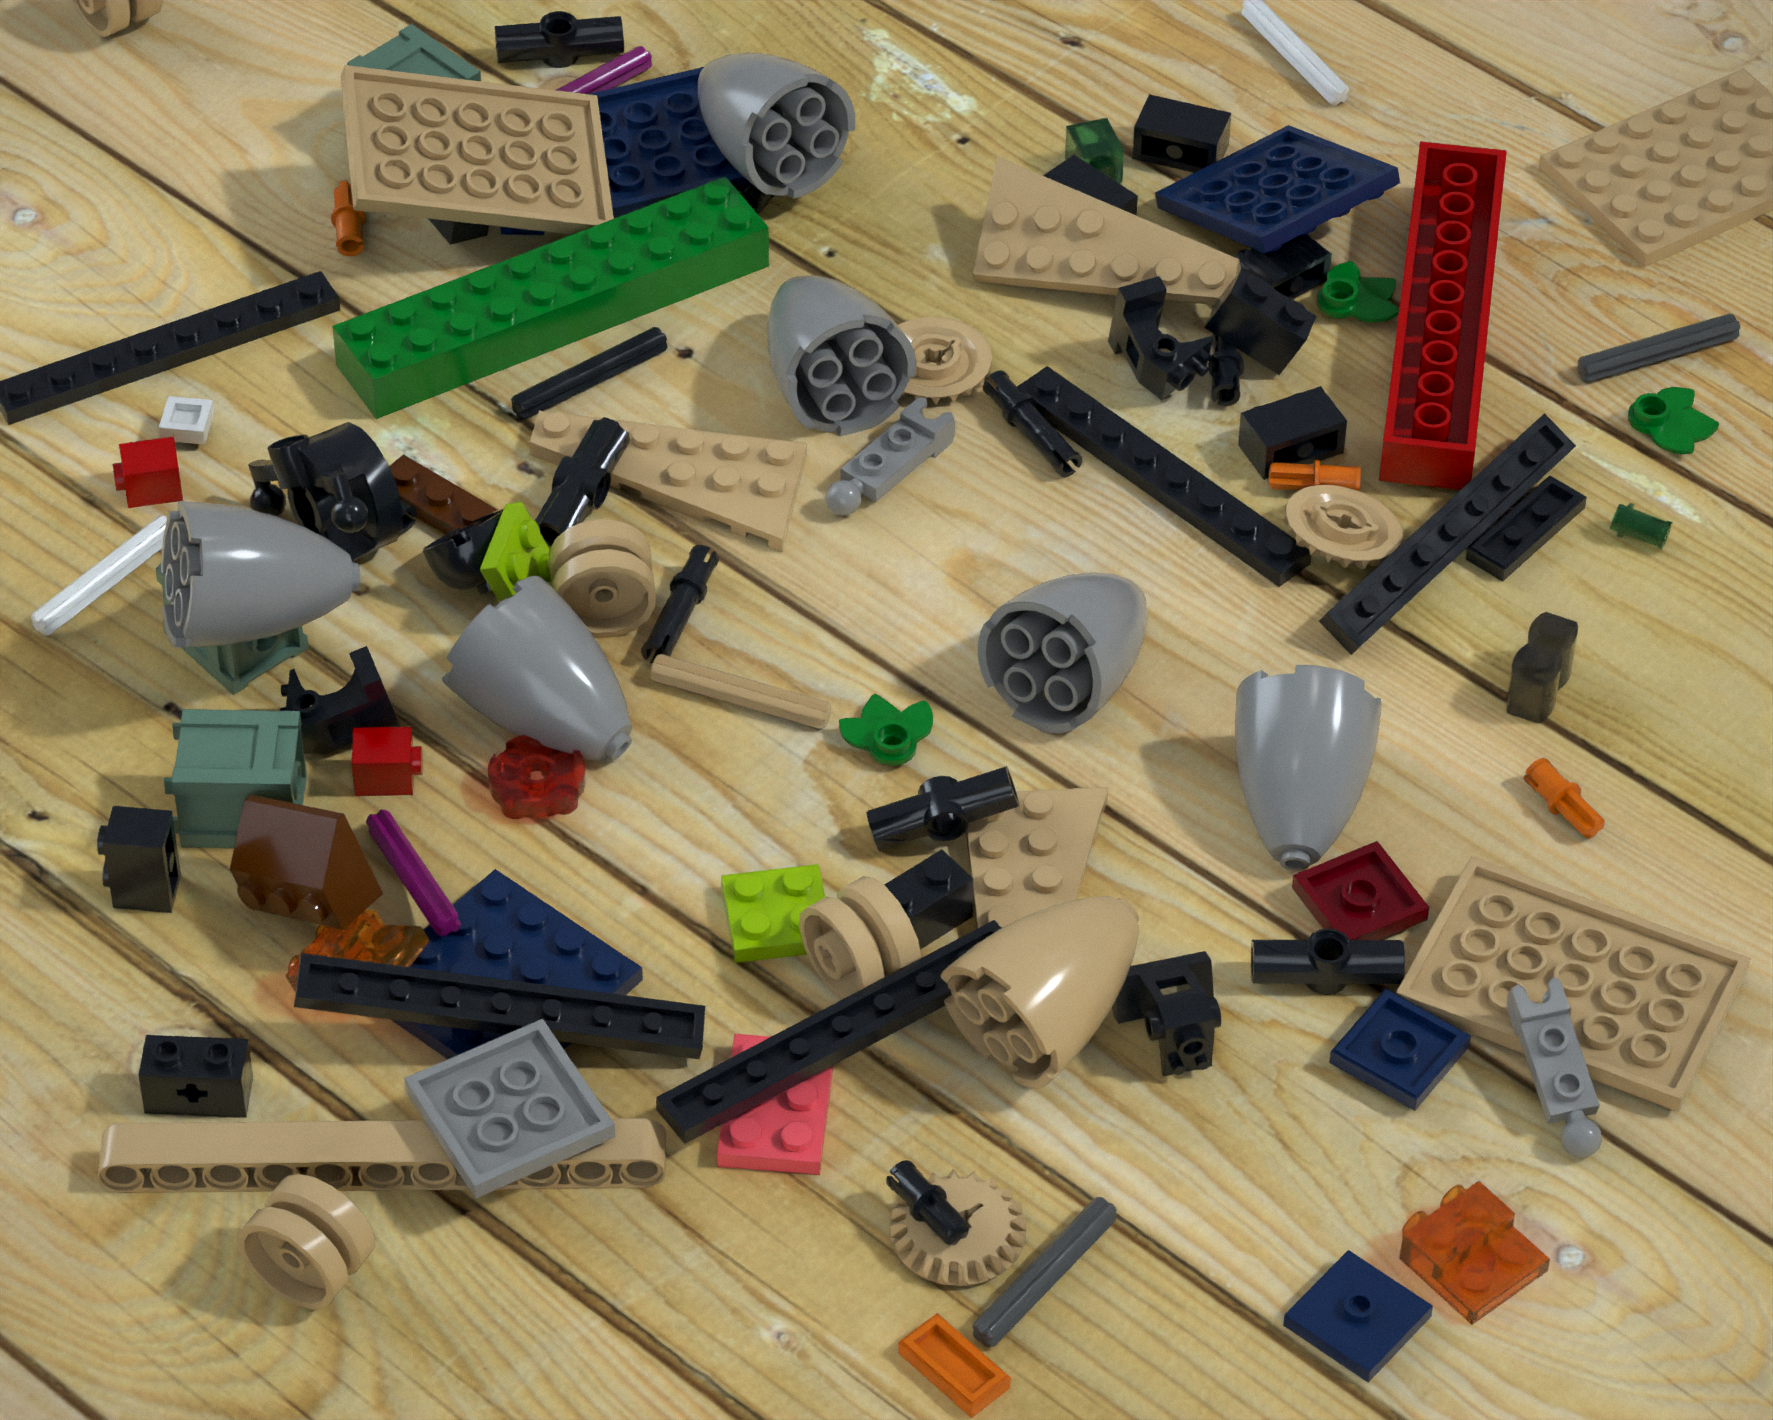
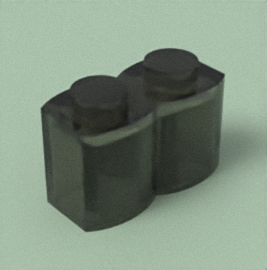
[1506,612,1578,724]

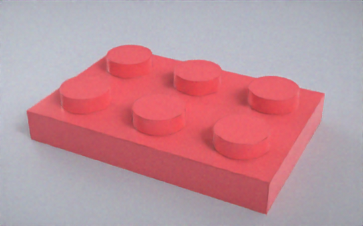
[717,1034,834,1175]

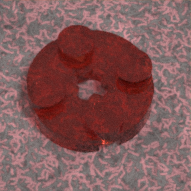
[488,735,586,819]

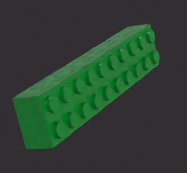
[332,176,769,419]

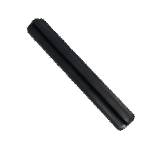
[511,327,668,420]

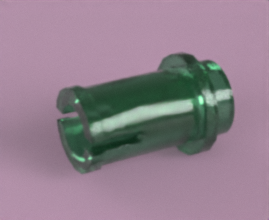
[1610,503,1673,550]

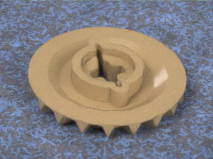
[898,317,992,404]
[1283,485,1403,569]
[890,1169,1026,1286]

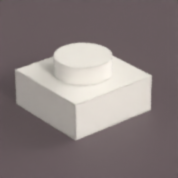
[159,396,214,445]

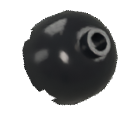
[422,509,503,594]

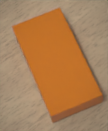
[898,1313,1011,1418]

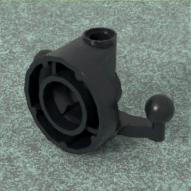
[248,422,403,561]

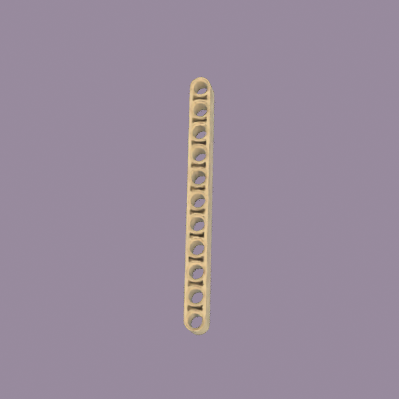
[97,1118,666,1193]

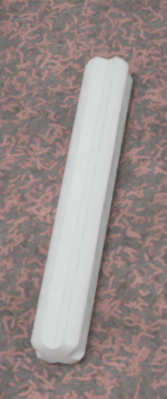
[1242,0,1349,106]
[31,516,167,636]

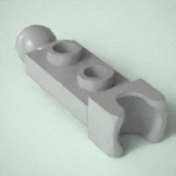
[825,397,955,516]
[1507,978,1602,1158]

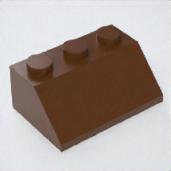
[230,795,383,930]

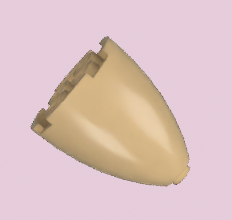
[941,896,1139,1089]

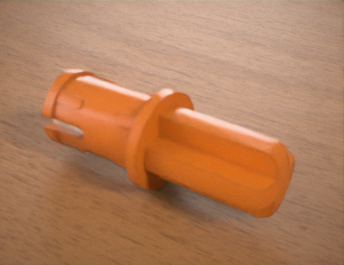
[331,180,366,256]
[1268,460,1361,491]
[1524,758,1605,839]

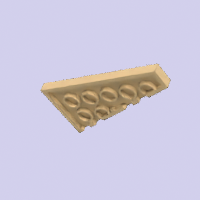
[973,157,1241,305]
[529,411,807,552]
[966,787,1108,929]

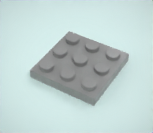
[404,1019,615,1199]

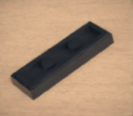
[1466,475,1587,582]

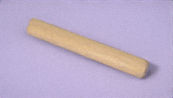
[650,654,831,729]

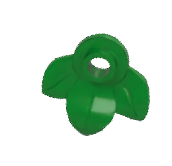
[1317,261,1399,323]
[1628,387,1719,454]
[839,694,933,766]

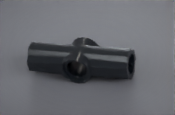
[494,11,624,68]
[535,417,630,546]
[866,766,1020,851]
[1251,928,1405,995]

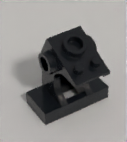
[1108,276,1213,400]
[280,646,400,754]
[1112,951,1221,1076]

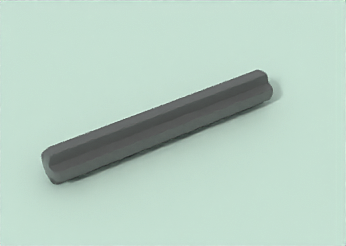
[1577,313,1741,383]
[972,1197,1117,1348]

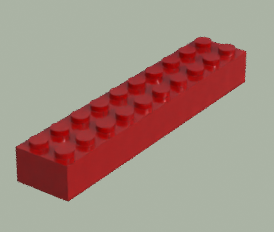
[1379,141,1507,490]

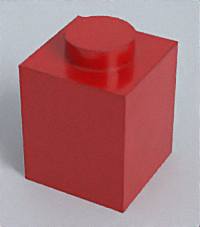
[112,436,183,508]
[351,727,423,796]

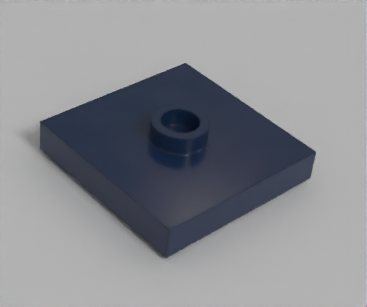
[1329,989,1471,1111]
[1283,1250,1433,1383]

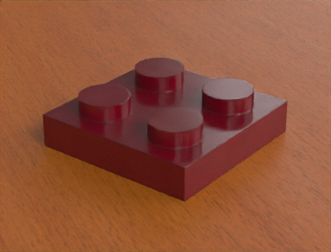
[1292,841,1430,940]

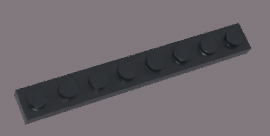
[0,271,340,425]
[1017,366,1312,587]
[1319,413,1576,655]
[656,920,1001,1144]
[294,953,706,1059]

